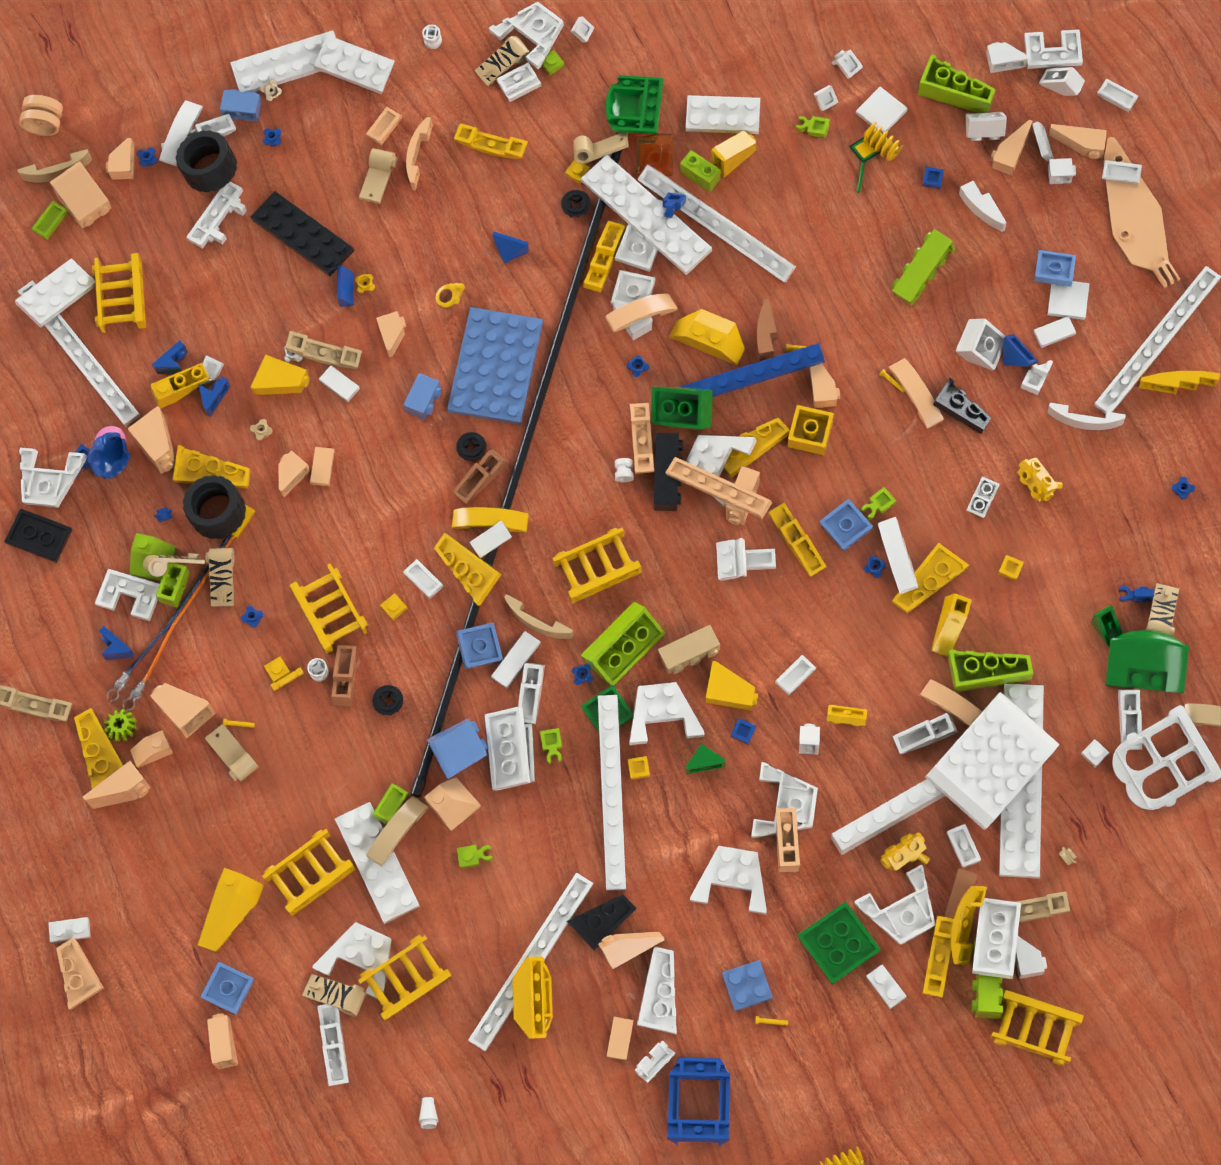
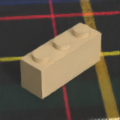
[658,625,720,675]

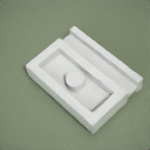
[497,62,541,102]
[716,538,747,581]

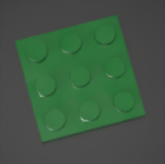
[797,902,881,985]

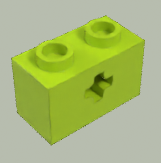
[680,150,721,193]
[156,562,190,608]

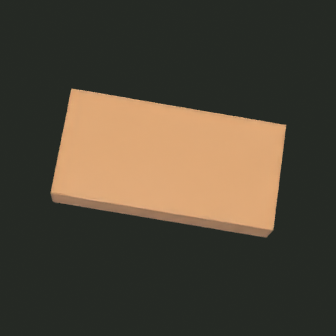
[366,107,402,145]
[310,447,335,486]
[607,1017,634,1061]

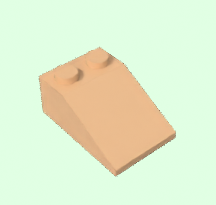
[83,761,151,809]

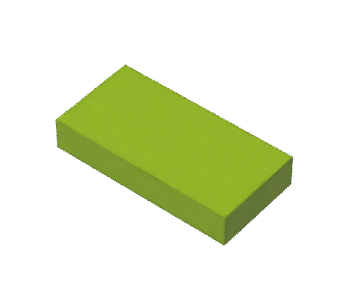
[31,201,68,240]
[372,783,409,825]

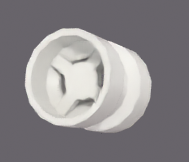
[422,24,442,49]
[615,458,634,482]
[307,658,329,682]

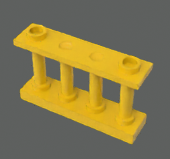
[92,253,146,333]
[553,528,642,604]
[290,564,368,654]
[262,829,356,916]
[358,935,452,1020]
[990,990,1084,1066]

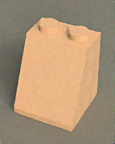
[50,161,112,229]
[128,406,176,474]
[150,683,216,739]

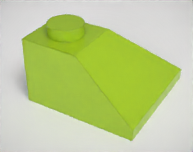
[129,533,176,582]

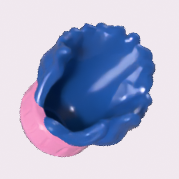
[88,426,131,479]

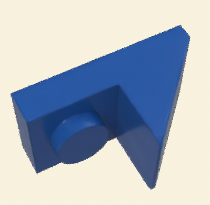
[152,341,188,374]
[199,376,231,416]
[99,626,135,660]

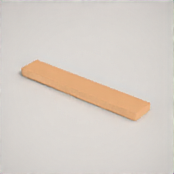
[665,457,772,519]

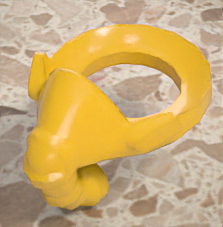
[435,283,465,308]

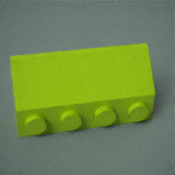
[580,602,666,686]

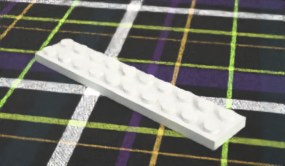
[999,684,1044,879]

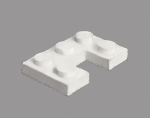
[1024,30,1083,69]
[95,569,160,622]

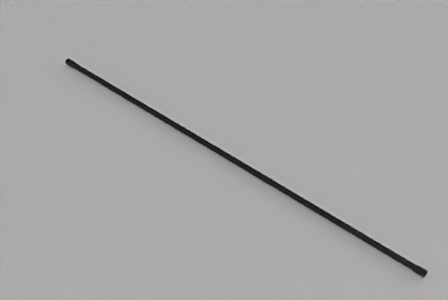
[410,132,629,797]

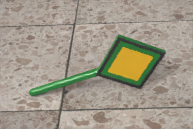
[849,137,881,193]

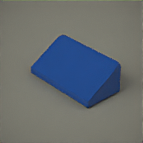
[337,265,354,307]

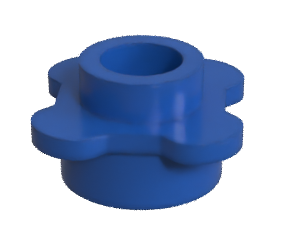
[263,128,282,146]
[137,147,157,167]
[627,356,649,377]
[1171,477,1195,499]
[154,507,173,523]
[864,556,886,578]
[241,606,264,628]
[572,664,593,685]

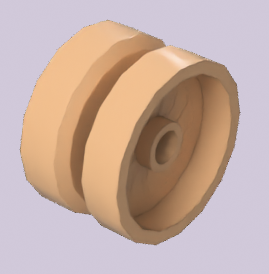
[19,95,63,136]

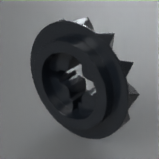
[561,190,590,218]
[456,432,486,462]
[372,685,403,716]

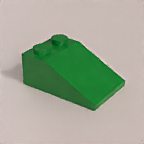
[651,386,713,429]

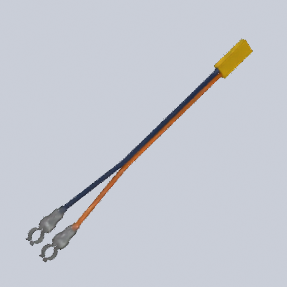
[106,505,255,713]

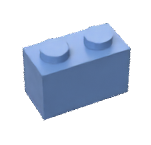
[220,89,262,122]
[403,373,442,420]

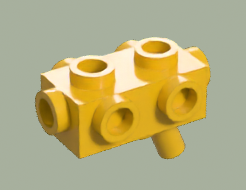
[1017,458,1063,502]
[880,832,930,871]

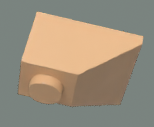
[424,777,481,831]

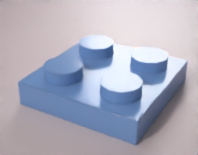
[1034,250,1076,287]
[819,499,873,552]
[456,623,503,669]
[722,960,773,1011]
[200,962,255,1015]

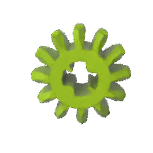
[104,709,137,742]

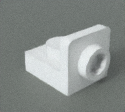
[831,49,863,79]

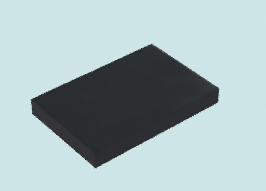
[4,508,73,563]

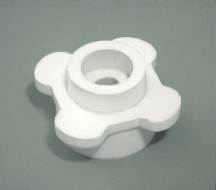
[284,346,303,362]

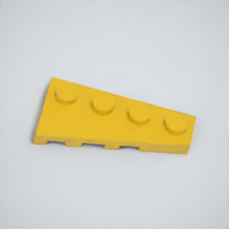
[723,418,790,478]
[173,445,251,489]
[434,533,502,606]
[892,543,969,614]
[74,708,124,789]

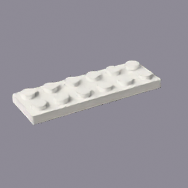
[230,30,336,92]
[335,802,420,924]

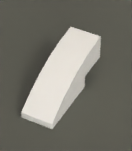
[959,181,1006,232]
[518,663,545,724]
[1118,689,1142,750]
[893,713,958,754]

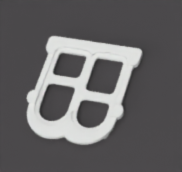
[1112,705,1221,810]

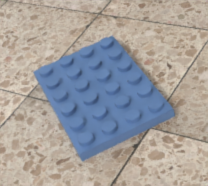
[447,307,543,425]

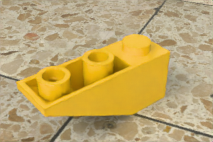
[150,363,210,409]
[931,593,972,657]

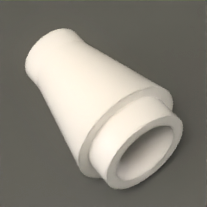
[418,1097,439,1129]

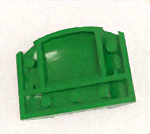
[605,75,663,134]
[1105,630,1189,693]

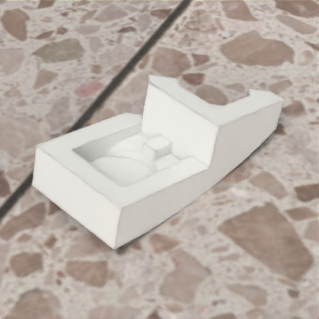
[202,355,224,385]
[1021,360,1053,395]

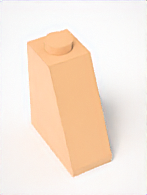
[207,1013,238,1069]

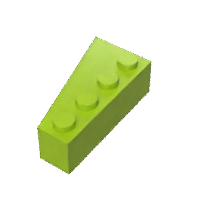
[918,54,996,113]
[892,229,955,306]
[947,649,1034,692]
[972,940,1003,1019]

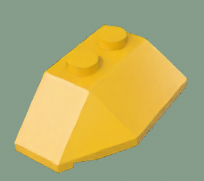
[669,309,745,366]
[512,957,553,1039]

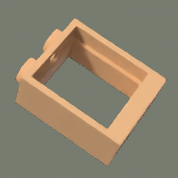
[726,466,760,525]

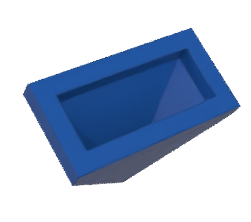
[492,231,529,264]
[1003,334,1038,366]

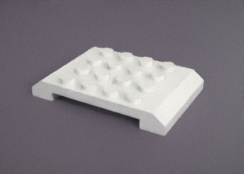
[925,692,1059,830]

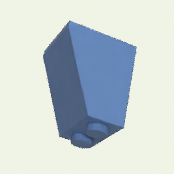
[426,718,488,779]

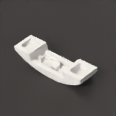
[159,101,203,167]
[1047,403,1126,430]

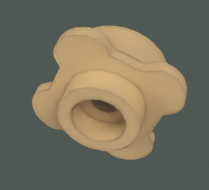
[260,79,282,101]
[250,419,273,440]
[1059,847,1077,866]

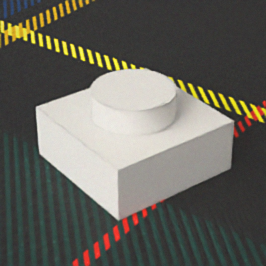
[570,16,595,43]
[814,85,838,111]
[1081,739,1109,768]

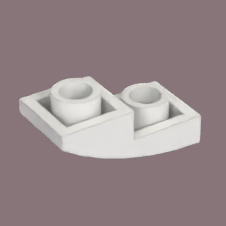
[966,477,1000,518]

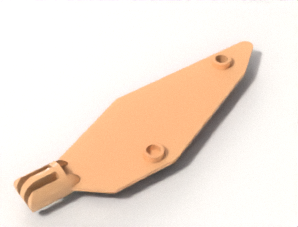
[1104,137,1180,289]

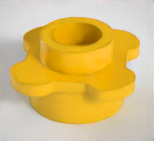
[355,274,375,293]

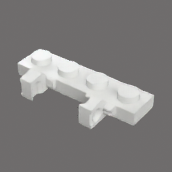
[186,182,247,249]

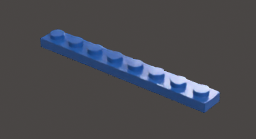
[680,343,825,398]

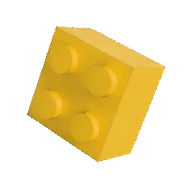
[788,405,834,456]

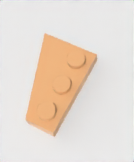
[56,938,104,1010]

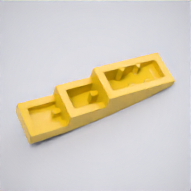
[583,221,625,293]
[1138,371,1220,394]
[767,502,827,577]

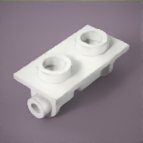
[635,1041,676,1083]

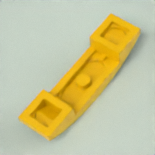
[454,123,528,159]
[452,507,529,533]
[951,886,987,964]
[922,916,954,998]

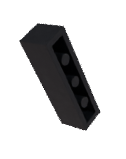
[654,433,683,511]

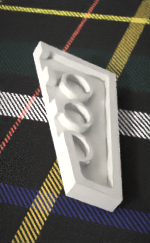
[637,947,677,1035]

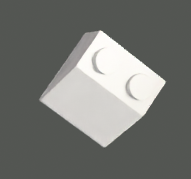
[966,112,1007,141]
[956,319,1005,370]

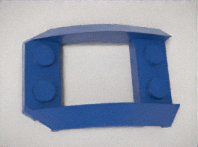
[667,1057,730,1146]

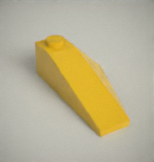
[198,868,264,952]

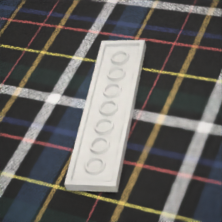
[581,155,712,275]

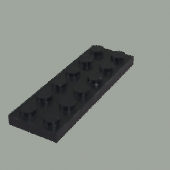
[250,191,354,277]

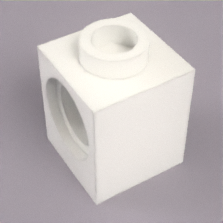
[1048,158,1076,184]

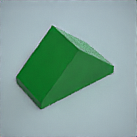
[1091,605,1123,646]
[686,744,725,774]

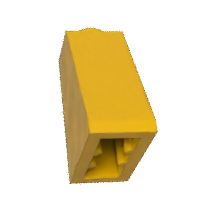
[711,130,756,178]
[250,355,310,395]
[706,661,758,711]

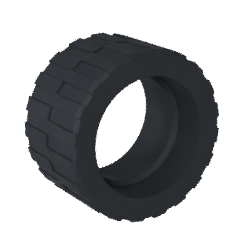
[176,130,237,192]
[183,475,246,539]

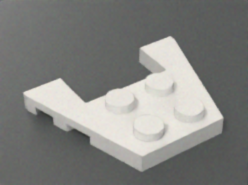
[488,2,564,69]
[686,435,757,506]
[19,448,87,508]
[629,682,705,745]
[751,762,818,838]
[690,846,767,915]
[854,865,935,945]
[312,922,392,999]

